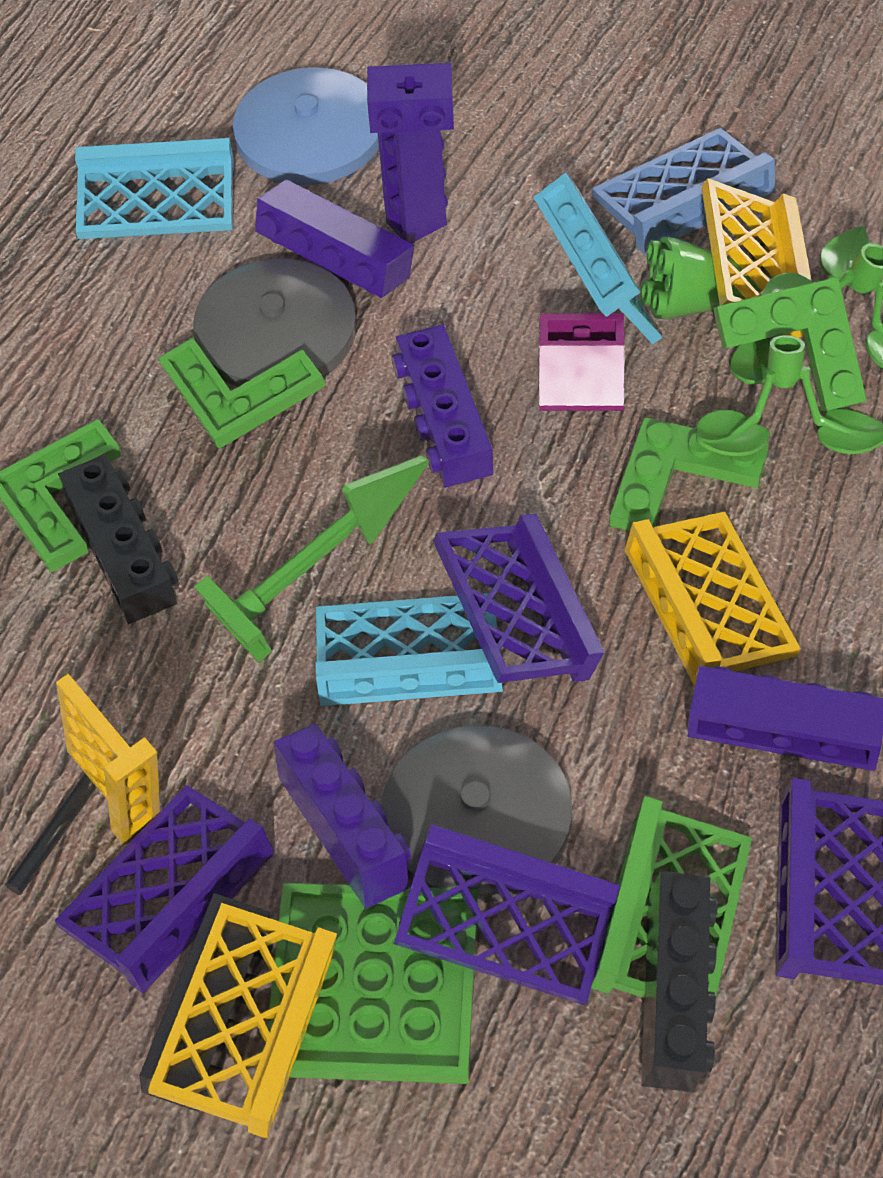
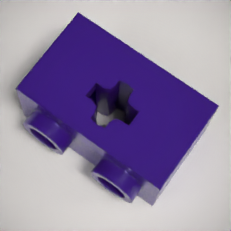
[367,63,454,133]

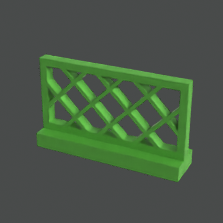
[591,796,752,998]

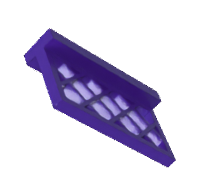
[433,514,604,683]
[775,778,883,985]
[55,785,274,994]
[393,824,620,1005]

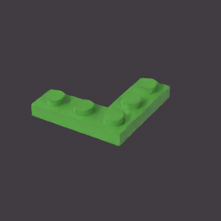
[713,277,867,412]
[158,338,326,449]
[610,417,769,531]
[0,419,122,573]

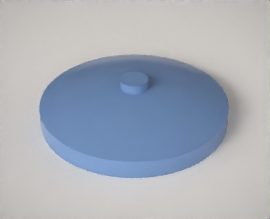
[233,67,379,185]

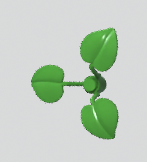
[759,226,883,369]
[696,335,883,456]

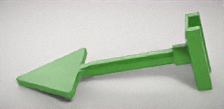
[194,455,429,663]

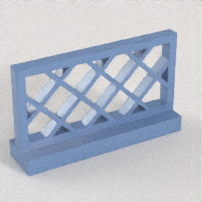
[591,128,776,254]

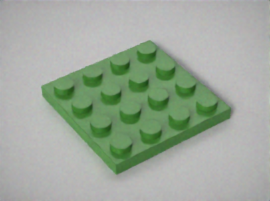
[265,883,478,1084]

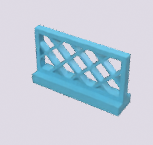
[75,138,234,239]
[533,173,663,344]
[315,593,503,706]

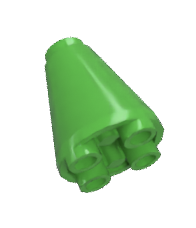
[641,237,759,319]

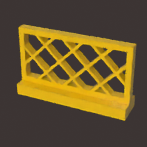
[701,179,812,339]
[625,512,801,687]
[56,674,160,844]
[148,903,337,1139]

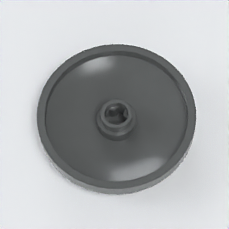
[193,259,356,387]
[381,725,572,903]

